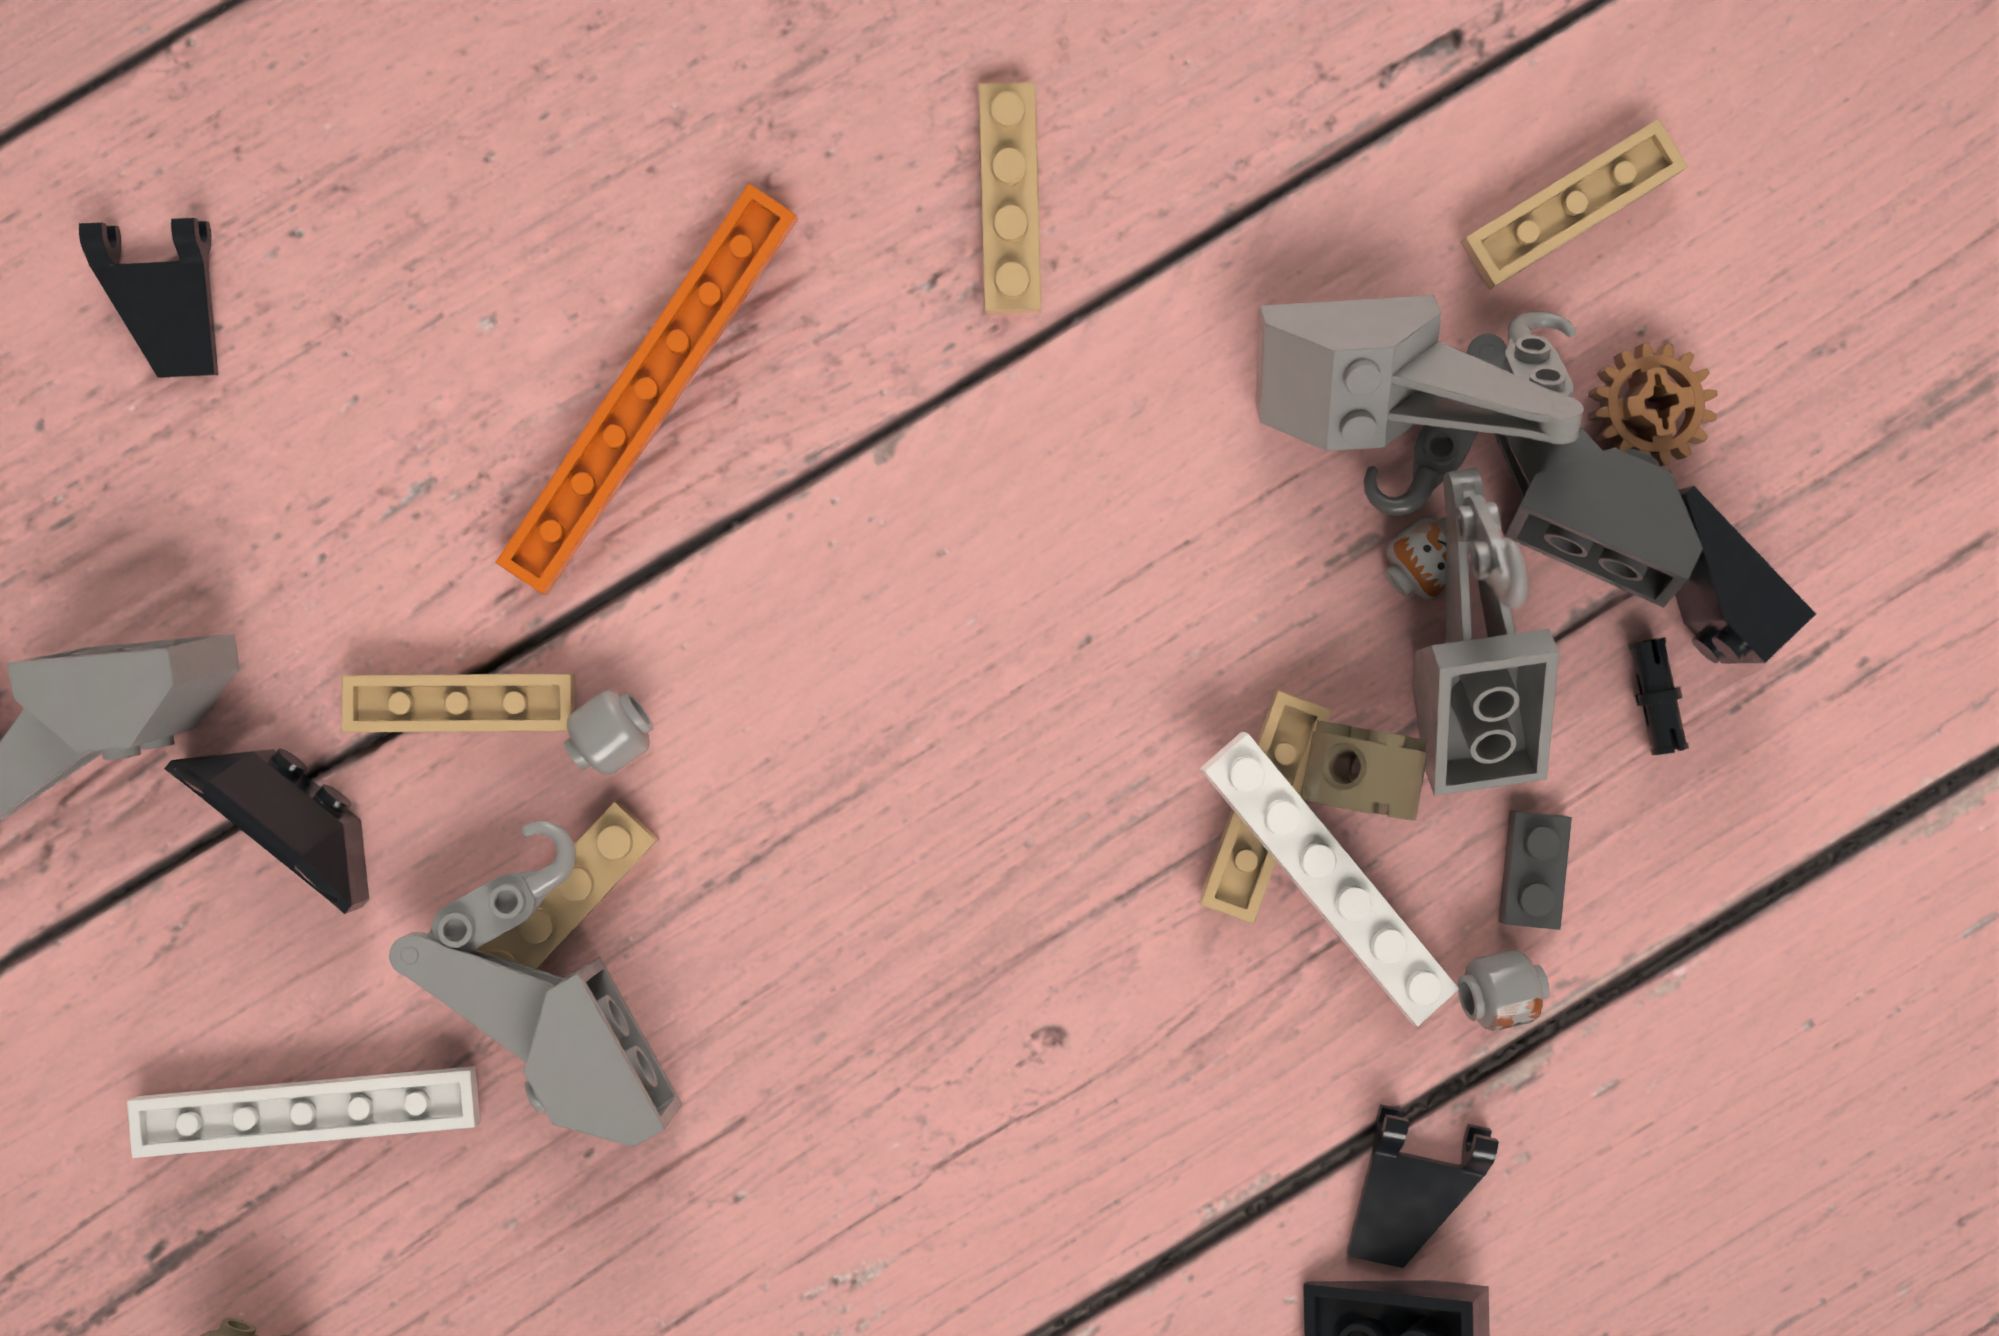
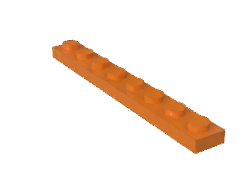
[495,183,798,595]

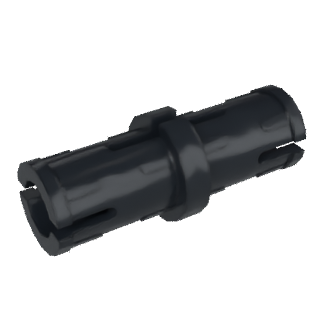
[1628,637,1689,755]

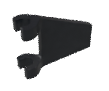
[79,218,218,378]
[1347,1104,1499,1268]

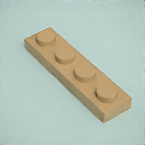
[979,82,1041,314]
[1460,119,1688,290]
[342,674,576,732]
[1198,690,1332,924]
[476,800,659,969]

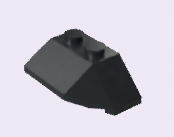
[164,748,369,914]

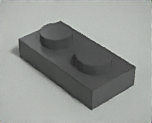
[1498,810,1572,930]

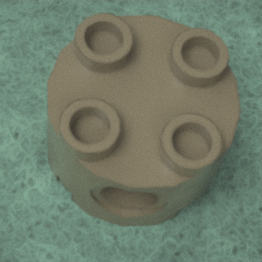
[1301,720,1428,820]

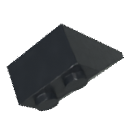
[1675,486,1816,664]
[1304,1280,1490,1336]

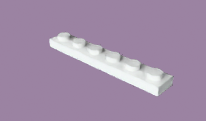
[1200,732,1459,1027]
[127,1066,481,1158]

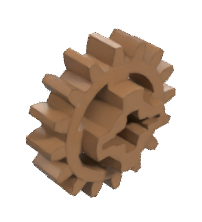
[1587,342,1718,467]

